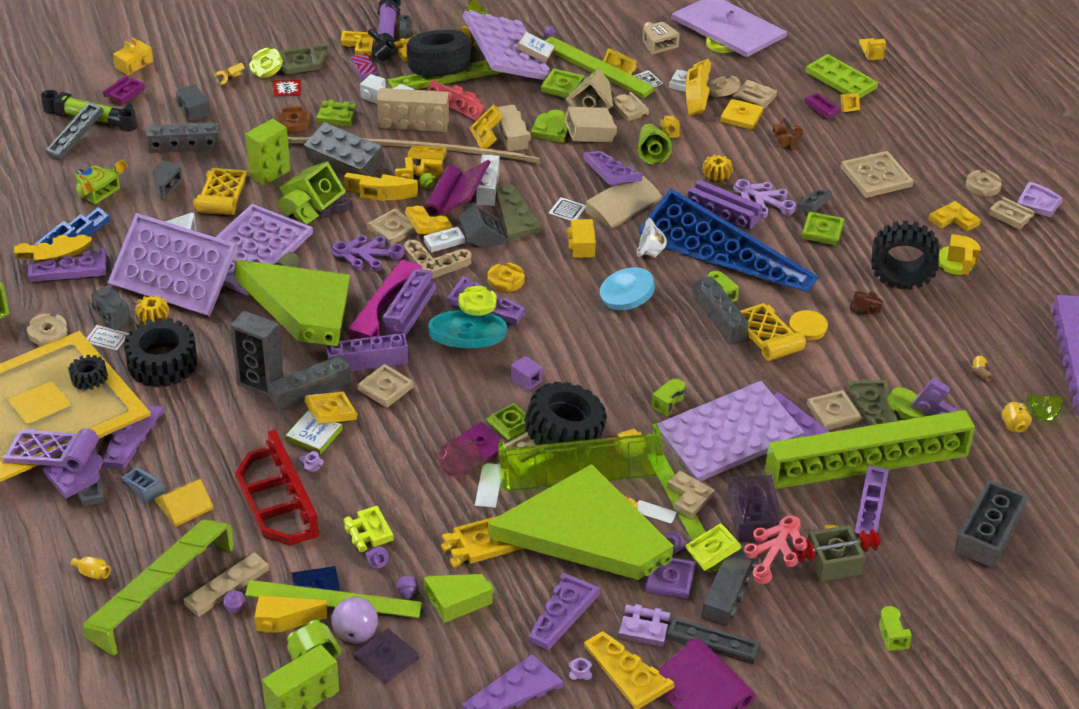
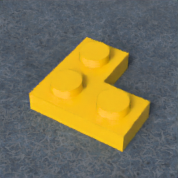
[340,31,375,56]
[470,104,503,149]
[928,201,981,231]
[405,206,453,234]

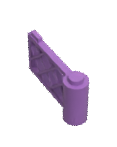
[3,428,99,472]

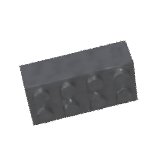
[304,122,385,177]
[230,311,284,397]
[954,480,1029,568]

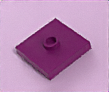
[451,422,508,468]

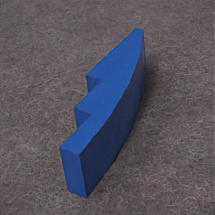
[35,207,111,245]

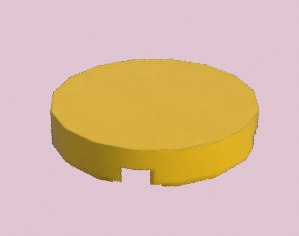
[488,263,525,292]
[789,310,828,341]

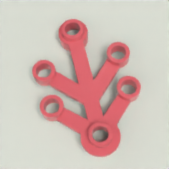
[744,516,807,584]

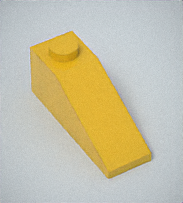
[254,596,328,633]

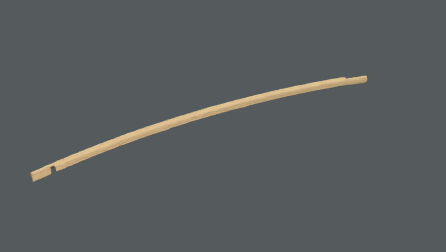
[288,137,540,164]

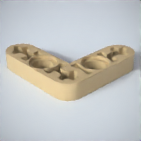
[404,240,471,279]

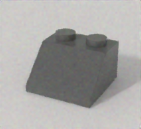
[459,203,508,248]

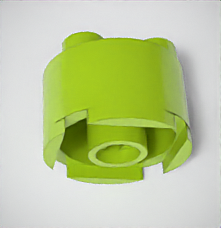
[287,620,341,660]

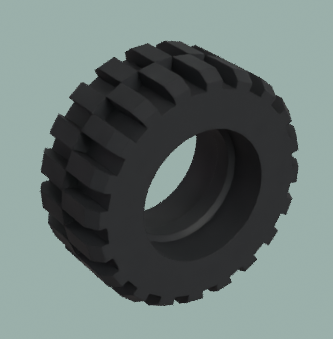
[524,382,607,458]

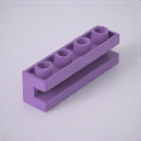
[688,180,762,230]
[383,269,436,337]
[326,333,408,371]

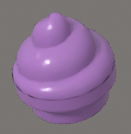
[396,576,419,600]
[223,590,246,613]

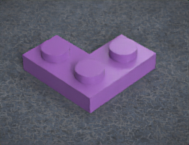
[911,378,957,416]

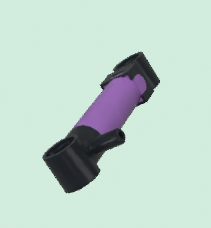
[368,0,401,60]

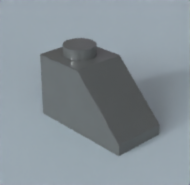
[153,160,183,200]

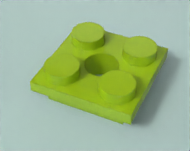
[486,403,527,442]

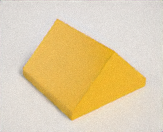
[155,479,214,527]

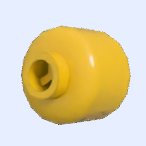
[1002,402,1032,433]

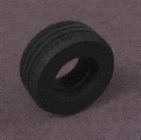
[406,30,472,77]

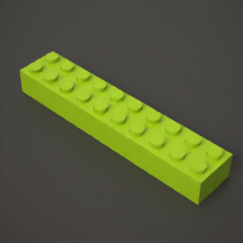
[765,410,975,490]

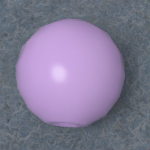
[331,597,378,644]

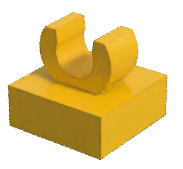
[840,93,860,112]

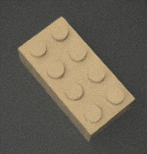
[377,88,449,132]

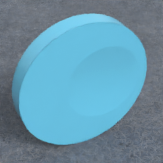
[600,267,655,310]

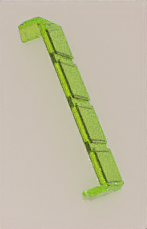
[498,423,663,492]

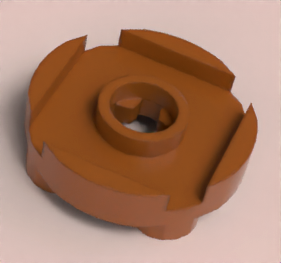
[276,106,311,133]

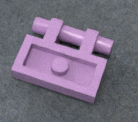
[619,604,671,647]

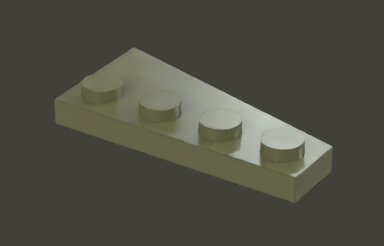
[497,185,542,241]
[846,380,897,426]

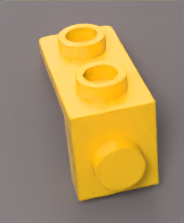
[859,38,886,61]

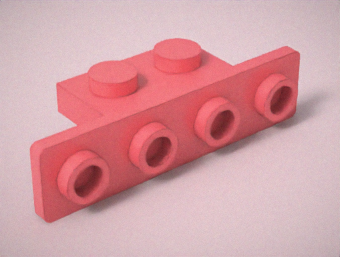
[428,80,485,121]

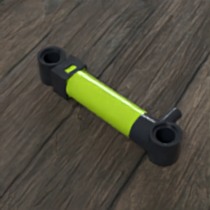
[41,90,137,132]

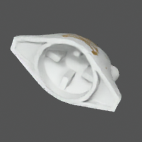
[637,218,667,258]

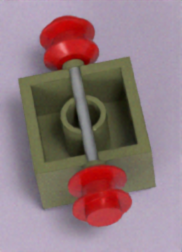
[793,525,881,582]

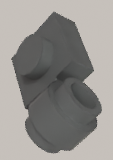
[399,15,412,39]

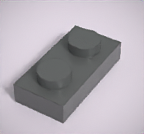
[797,189,832,213]

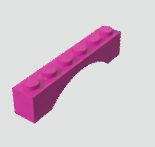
[348,260,422,340]

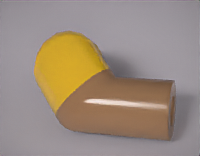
[973,356,993,382]

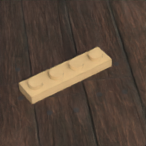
[184,552,269,617]

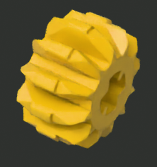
[702,154,733,182]
[135,295,169,325]

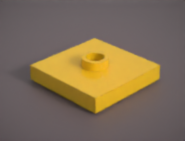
[720,99,764,130]
[408,145,447,160]
[305,392,357,424]

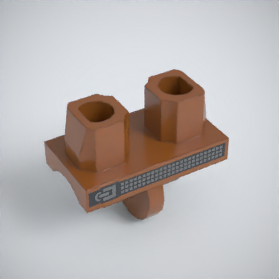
[772,118,803,150]

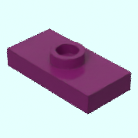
[804,92,840,119]

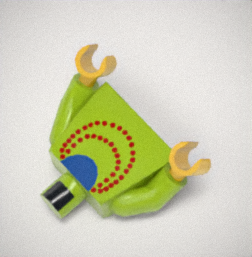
[75,159,128,205]

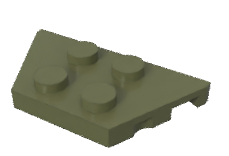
[278,43,328,75]

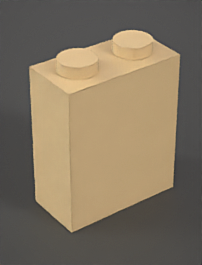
[565,106,617,142]

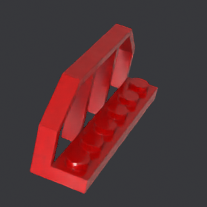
[235,429,319,546]

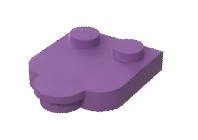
[44,454,103,499]

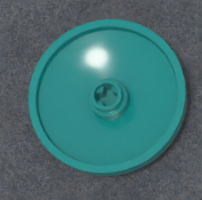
[428,310,507,348]

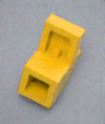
[947,234,981,275]

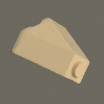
[565,69,613,109]

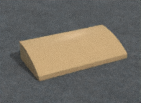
[586,176,662,229]

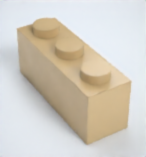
[496,105,531,152]

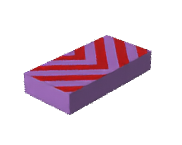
[351,54,377,80]

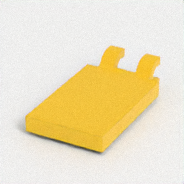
[441,515,525,568]

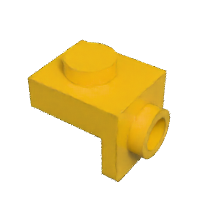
[660,115,680,138]
[395,157,417,179]
[416,159,443,178]

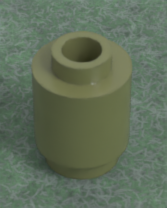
[274,252,300,268]

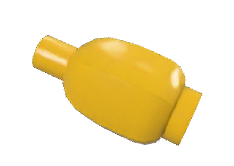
[71,557,111,580]

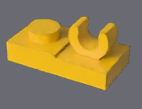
[603,48,637,75]

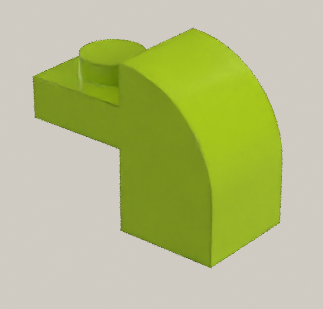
[276,189,319,225]

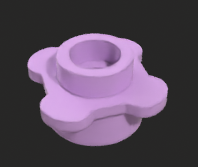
[299,451,324,472]
[569,658,592,680]

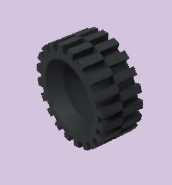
[871,221,940,290]
[124,318,197,387]

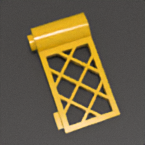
[193,168,248,215]
[740,303,806,361]

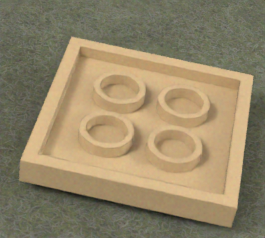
[840,151,914,198]

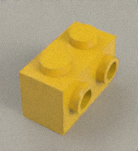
[567,219,596,258]

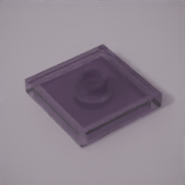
[354,628,419,684]

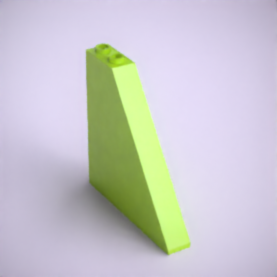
[234,259,350,346]
[488,464,674,580]

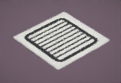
[549,197,586,221]

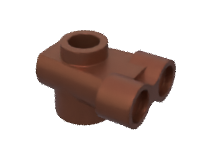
[850,291,883,314]

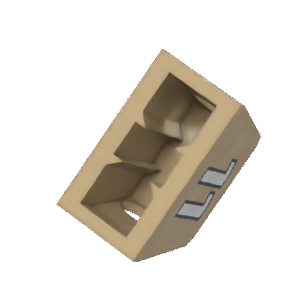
[642,22,680,55]

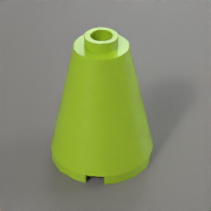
[637,124,672,165]

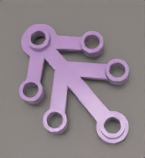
[733,179,796,218]

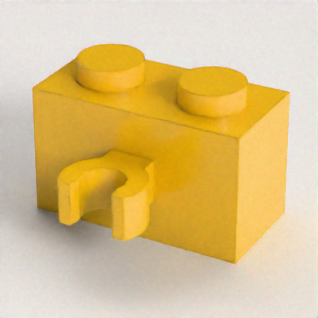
[113,37,153,75]

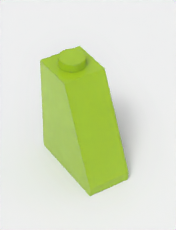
[424,574,494,623]

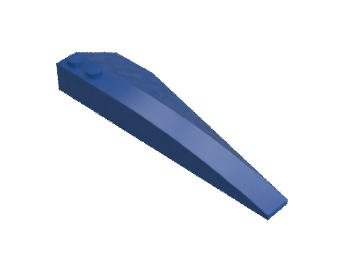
[638,188,819,293]

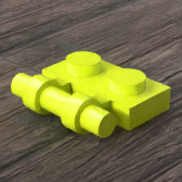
[343,506,394,552]

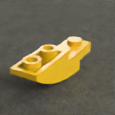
[686,59,712,116]
[344,172,418,200]
[14,235,92,264]

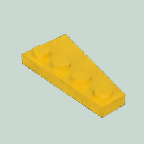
[584,631,675,709]

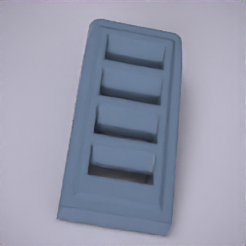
[121,467,165,504]

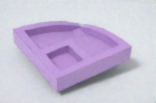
[1017,182,1063,217]

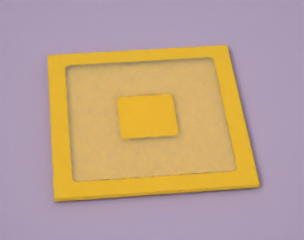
[0,331,151,482]

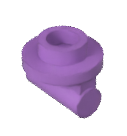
[664,531,688,553]

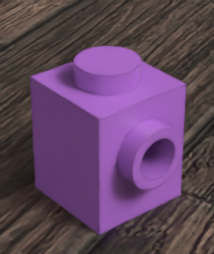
[511,356,543,391]

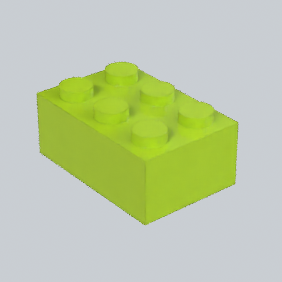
[245,118,290,186]
[262,644,339,709]

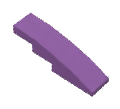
[854,465,889,535]

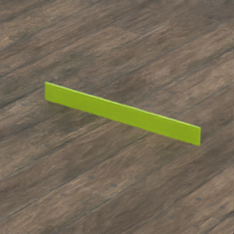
[646,451,722,572]
[245,580,422,618]

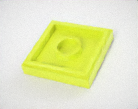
[685,523,742,571]

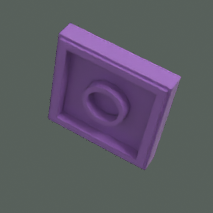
[645,558,696,600]

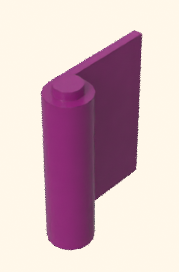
[424,159,490,217]
[658,638,756,709]

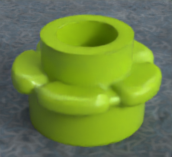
[419,173,436,189]

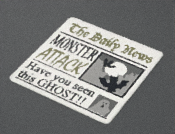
[634,71,663,87]

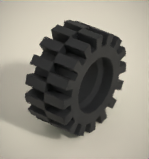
[68,355,108,390]

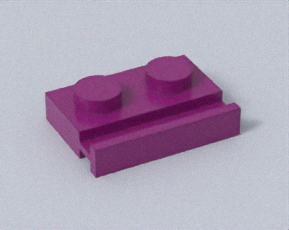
[103,75,145,105]

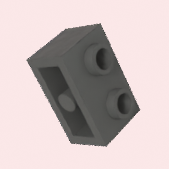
[175,84,210,121]
[91,286,132,330]

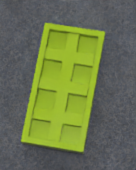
[805,54,879,99]

